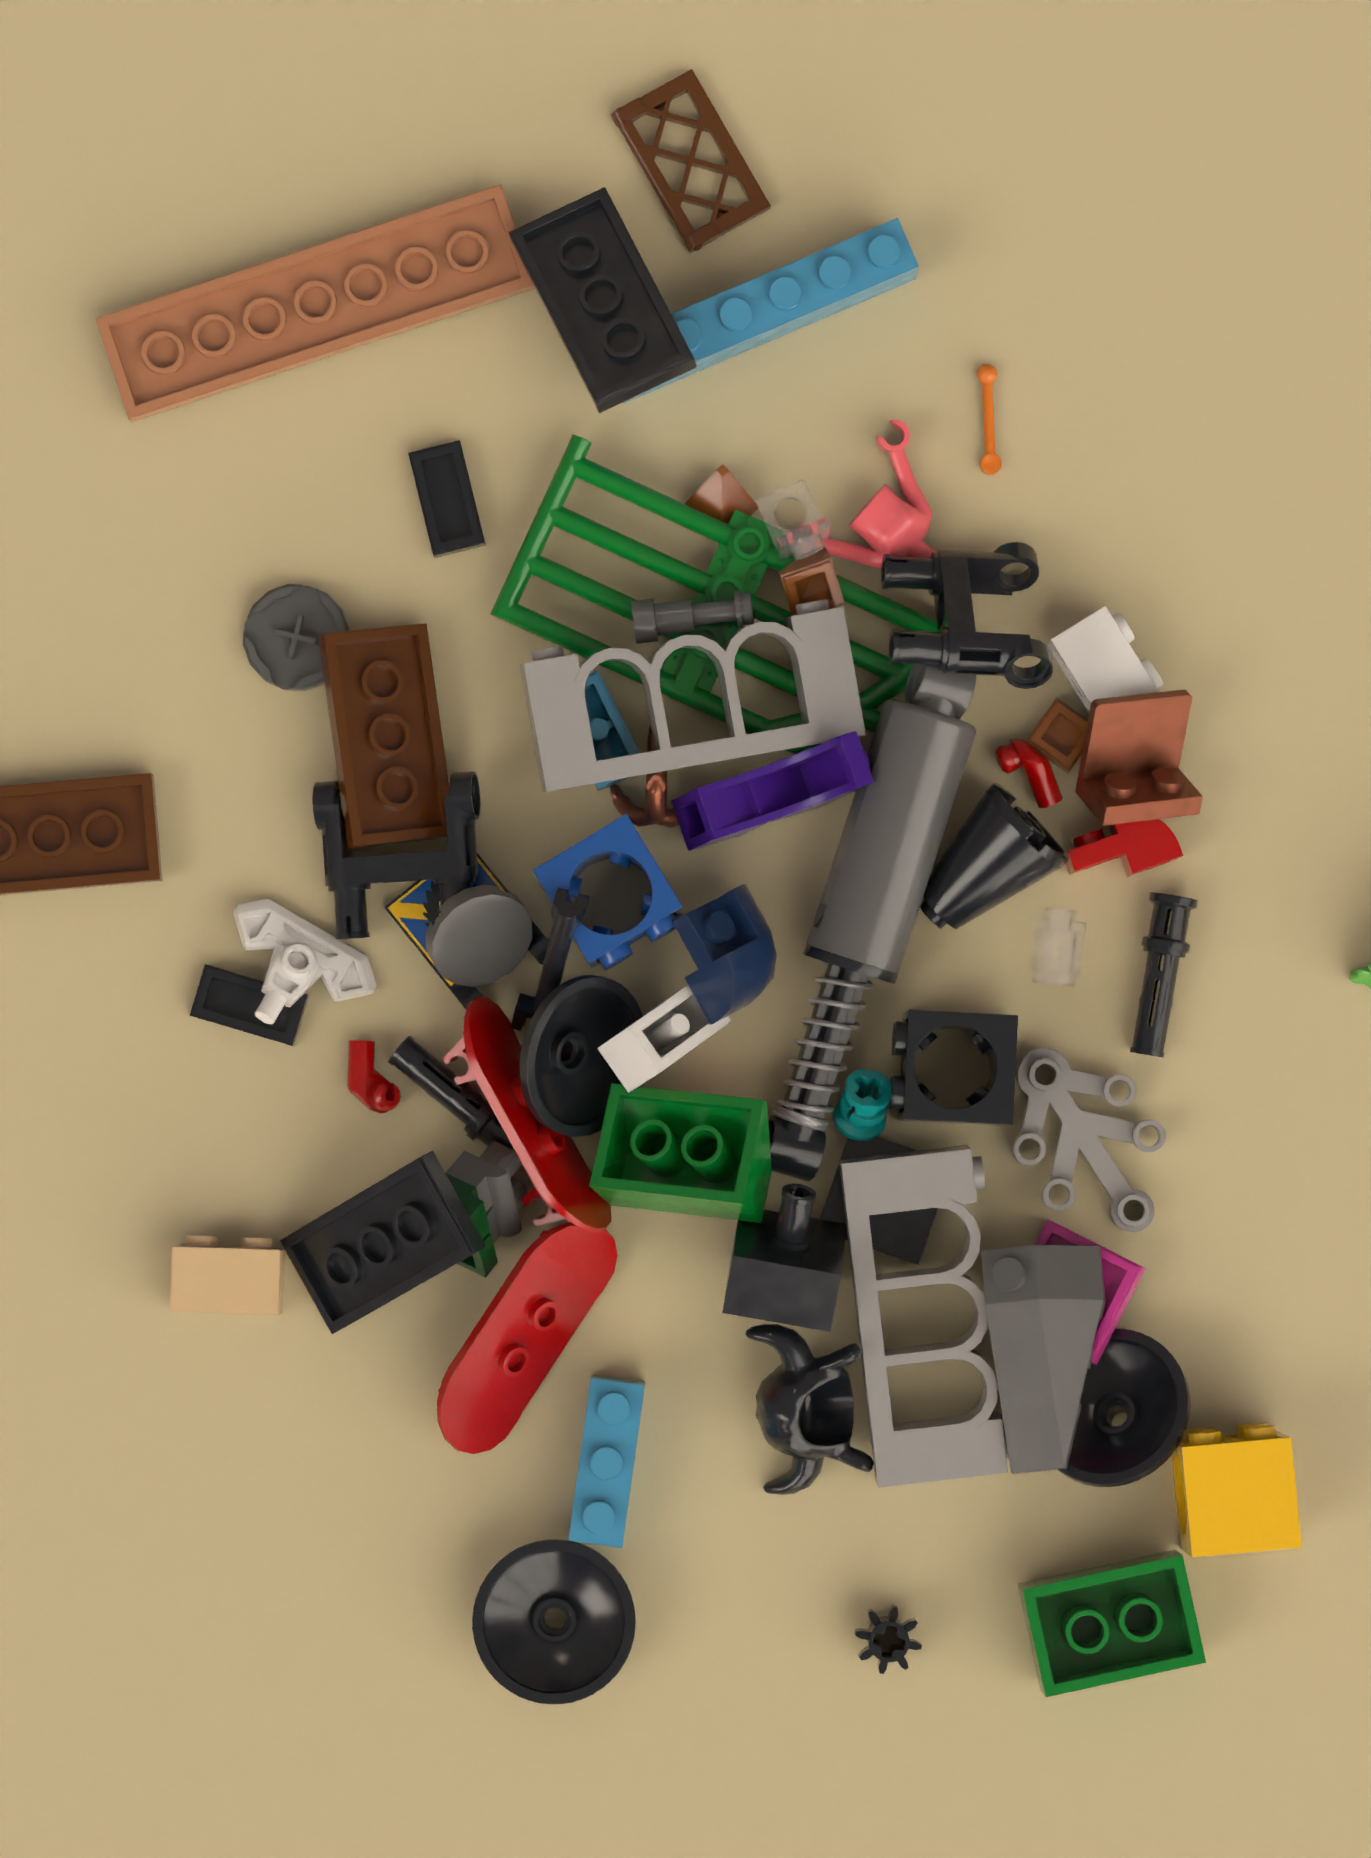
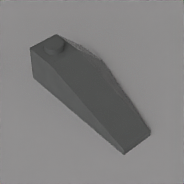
[981,1245,1106,1474]

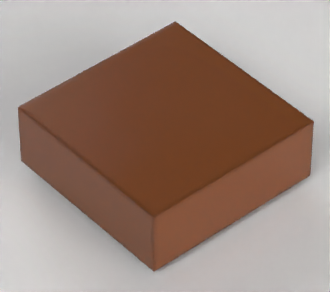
[1026,698,1088,774]

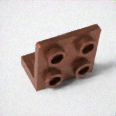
[1075,690,1203,826]

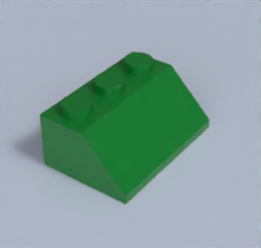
[589,1083,772,1223]

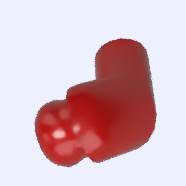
[995,738,1063,808]
[347,1040,401,1114]

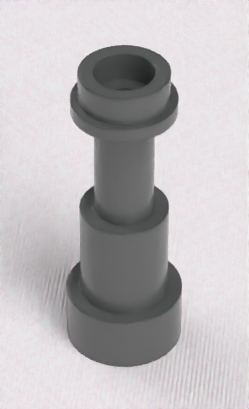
[631,590,754,644]

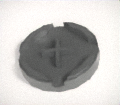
[243,584,350,691]
[426,885,532,987]

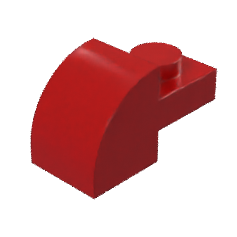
[1063,819,1184,877]

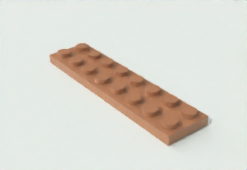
[95,184,535,423]

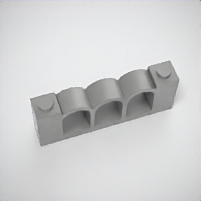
[520,599,866,792]
[839,1145,1009,1488]

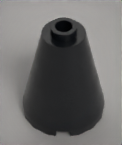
[920,782,1068,929]

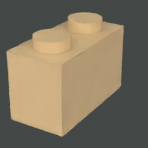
[169,1235,285,1315]

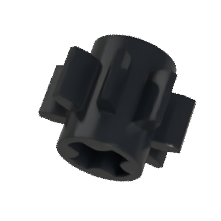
[854,1604,922,1674]

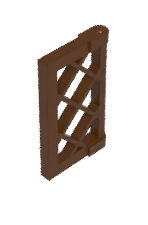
[611,69,771,253]

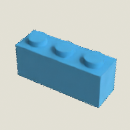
[568,1375,645,1548]

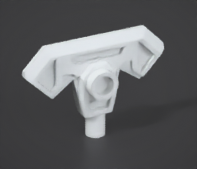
[233,899,377,1024]

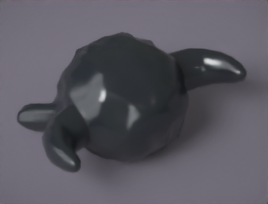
[745,1324,874,1495]

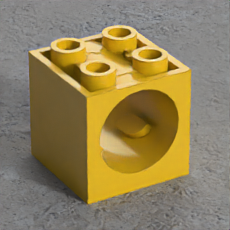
[1171,1422,1302,1557]

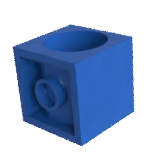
[533,814,683,971]

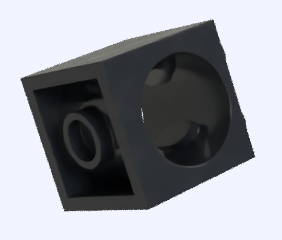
[889,1010,1018,1126]

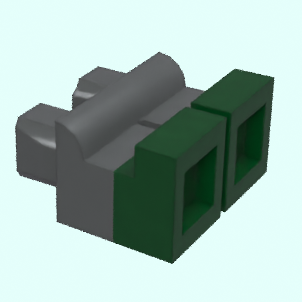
[445,1141,528,1278]

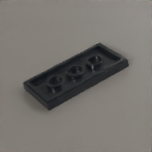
[508,187,697,413]
[280,1150,486,1334]

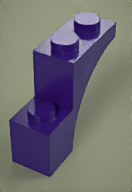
[671,731,874,851]

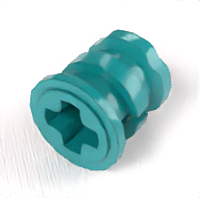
[833,1069,892,1141]

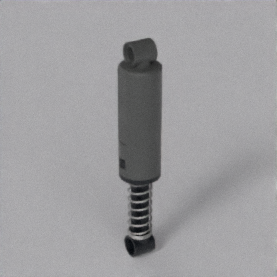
[768,664,976,1182]

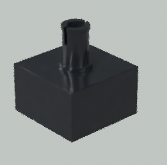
[722,1183,846,1332]

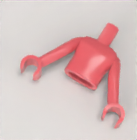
[785,419,935,569]

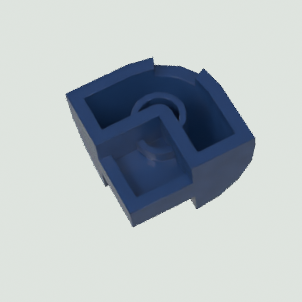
[673,884,777,1025]

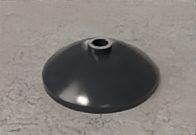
[519,975,643,1137]
[1058,1329,1190,1487]
[472,1539,636,1704]

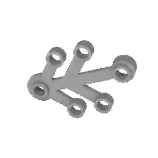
[1012,1048,1166,1232]

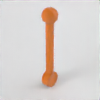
[976,363,1001,475]

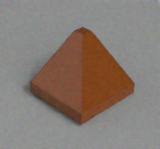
[684,464,759,524]
[779,544,845,616]

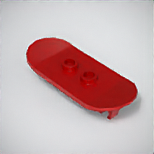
[442,997,612,1232]
[437,1222,618,1454]

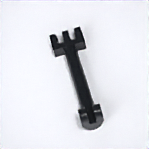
[510,887,590,1031]

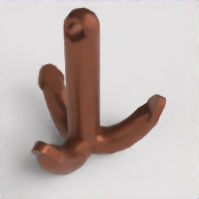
[610,724,698,828]

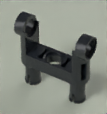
[881,542,1053,689]
[312,771,481,940]

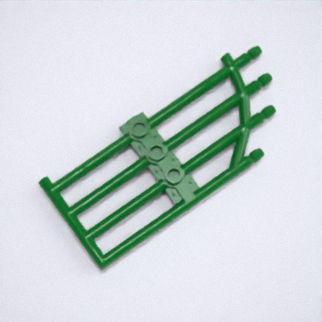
[490,434,938,755]

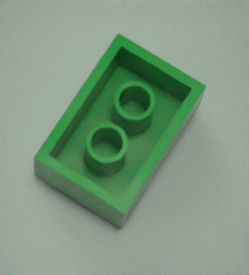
[1018,1549,1206,1697]

